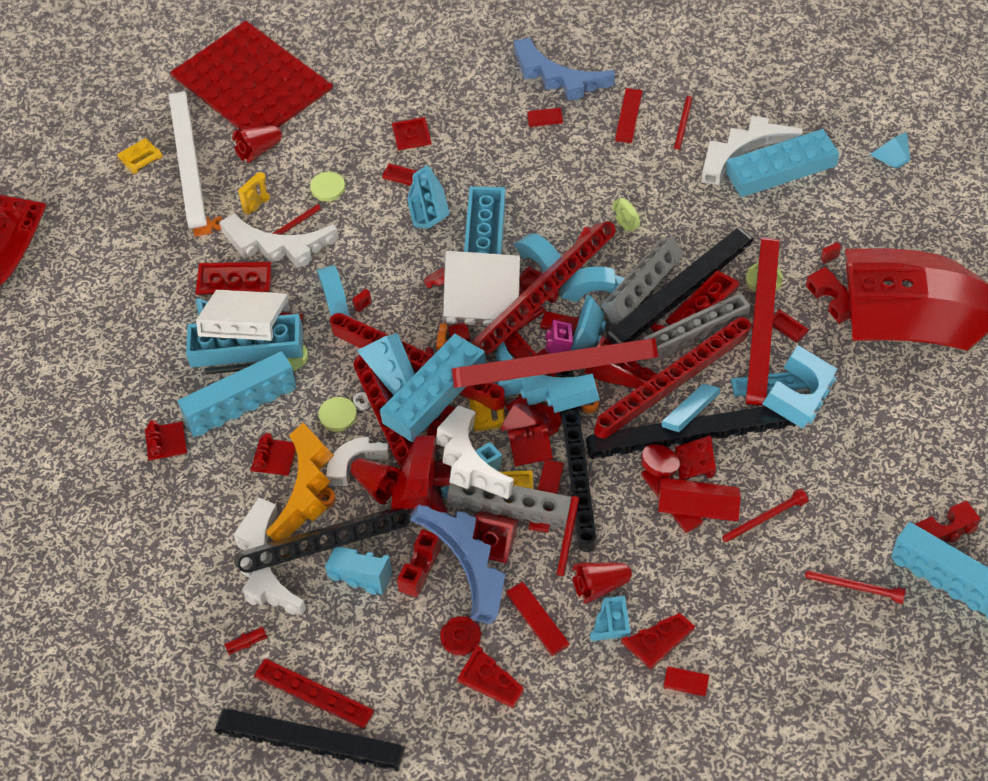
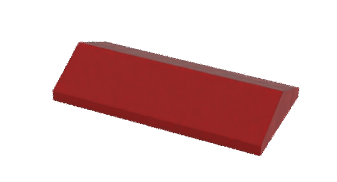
[195,262,272,295]
[658,477,741,522]

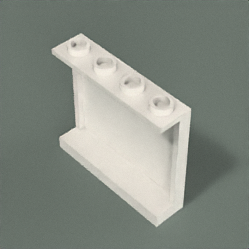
[441,251,520,326]
[196,290,289,341]

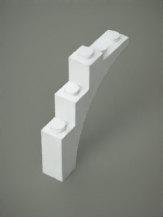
[702,116,803,185]
[220,214,339,268]
[436,405,514,499]
[234,497,306,615]

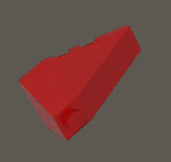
[391,436,436,509]

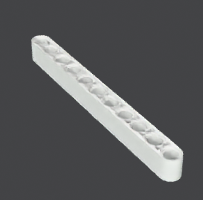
[169,91,207,229]

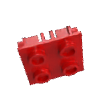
[145,420,187,461]
[508,422,553,467]
[250,432,296,476]
[675,435,716,480]

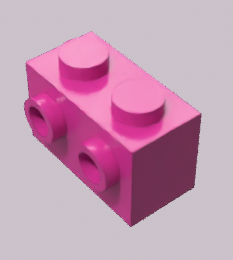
[545,320,573,354]

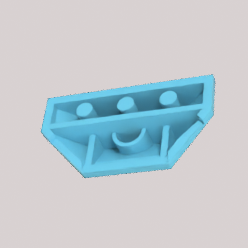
[407,165,450,229]
[570,294,607,351]

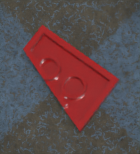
[621,613,695,670]
[457,644,524,709]

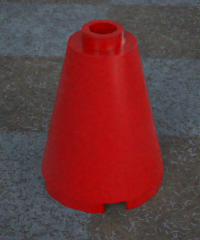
[232,126,282,163]
[350,458,401,505]
[572,562,632,604]

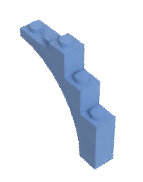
[514,37,615,100]
[410,505,505,624]

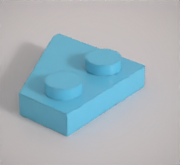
[590,596,631,641]

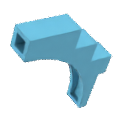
[494,341,600,413]

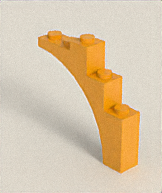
[266,422,334,541]

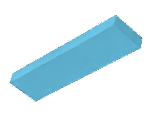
[731,372,809,397]
[662,383,720,432]

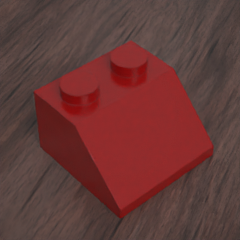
[472,511,519,564]

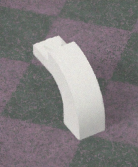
[326,437,389,486]

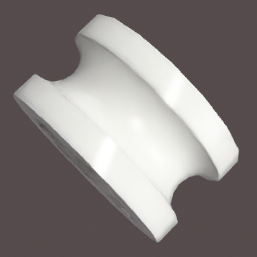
[353,392,371,410]

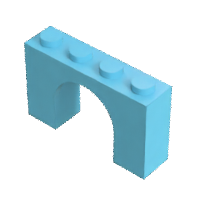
[763,345,837,429]

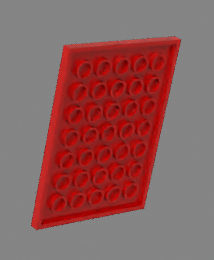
[170,20,333,129]

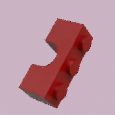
[806,267,850,324]
[915,500,981,543]
[397,529,442,598]

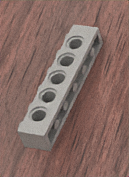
[601,237,684,323]
[643,293,751,364]
[447,483,571,527]

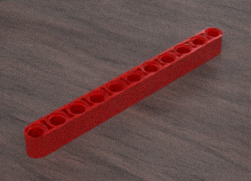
[471,221,616,354]
[745,237,780,406]
[330,313,506,411]
[594,317,751,439]
[451,338,659,388]
[354,355,448,514]

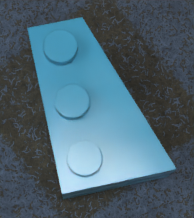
[357,333,415,396]
[325,547,393,595]

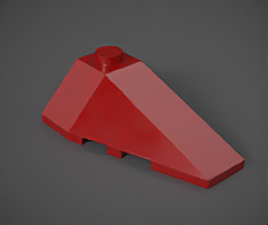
[665,270,740,325]
[584,336,661,389]

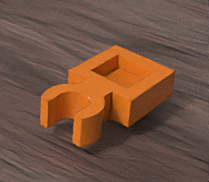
[193,217,222,237]
[436,323,448,352]

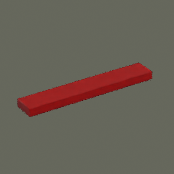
[254,658,375,730]

